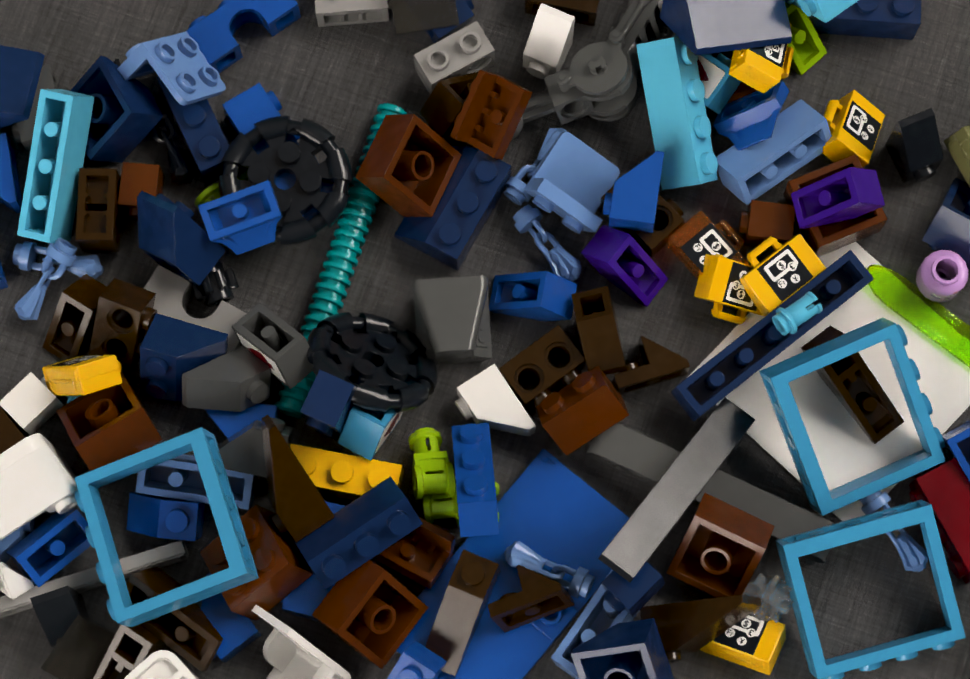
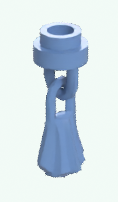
[504,128,567,206]
[513,204,582,282]
[14,238,77,320]
[12,241,104,280]
[860,490,928,572]
[504,541,595,598]

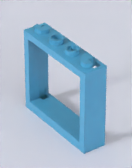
[759,317,946,516]
[74,427,259,627]
[775,500,966,679]

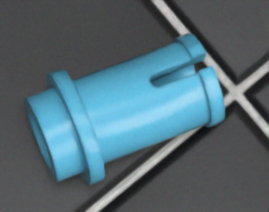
[772,291,823,336]

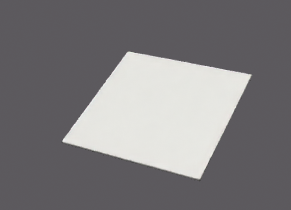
[687,242,970,521]

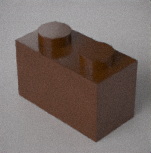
[536,366,629,456]

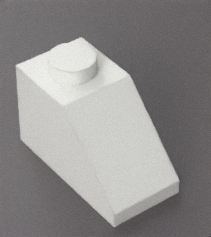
[523,3,575,79]
[455,363,536,436]

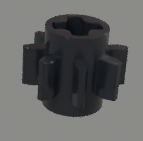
[191,262,239,307]

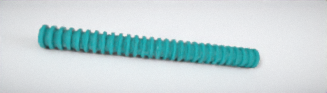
[274,103,407,418]

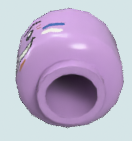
[916,250,968,302]

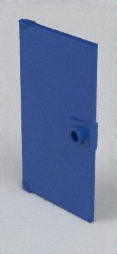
[396,449,629,679]

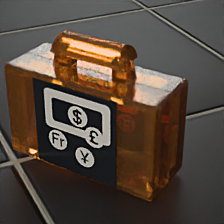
[667,211,749,280]

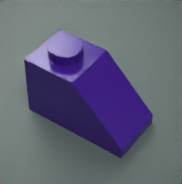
[791,167,885,229]
[581,225,668,307]

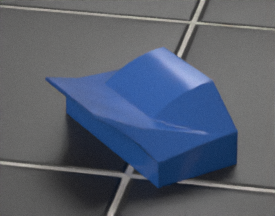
[713,80,790,151]
[198,180,283,255]

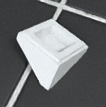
[0,561,34,600]

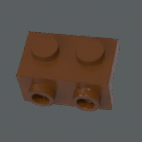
[450,70,533,160]
[373,518,455,589]

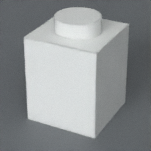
[0,372,63,435]

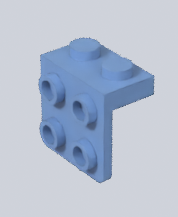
[117,31,226,106]
[524,132,620,234]

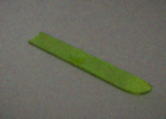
[867,264,970,368]

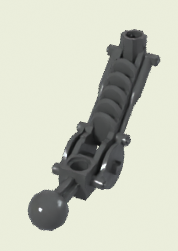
[511,0,667,141]

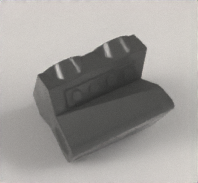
[413,275,492,365]

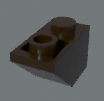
[571,286,627,375]

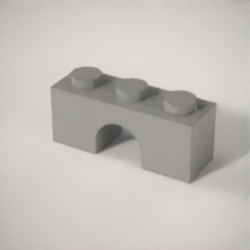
[143,265,247,353]

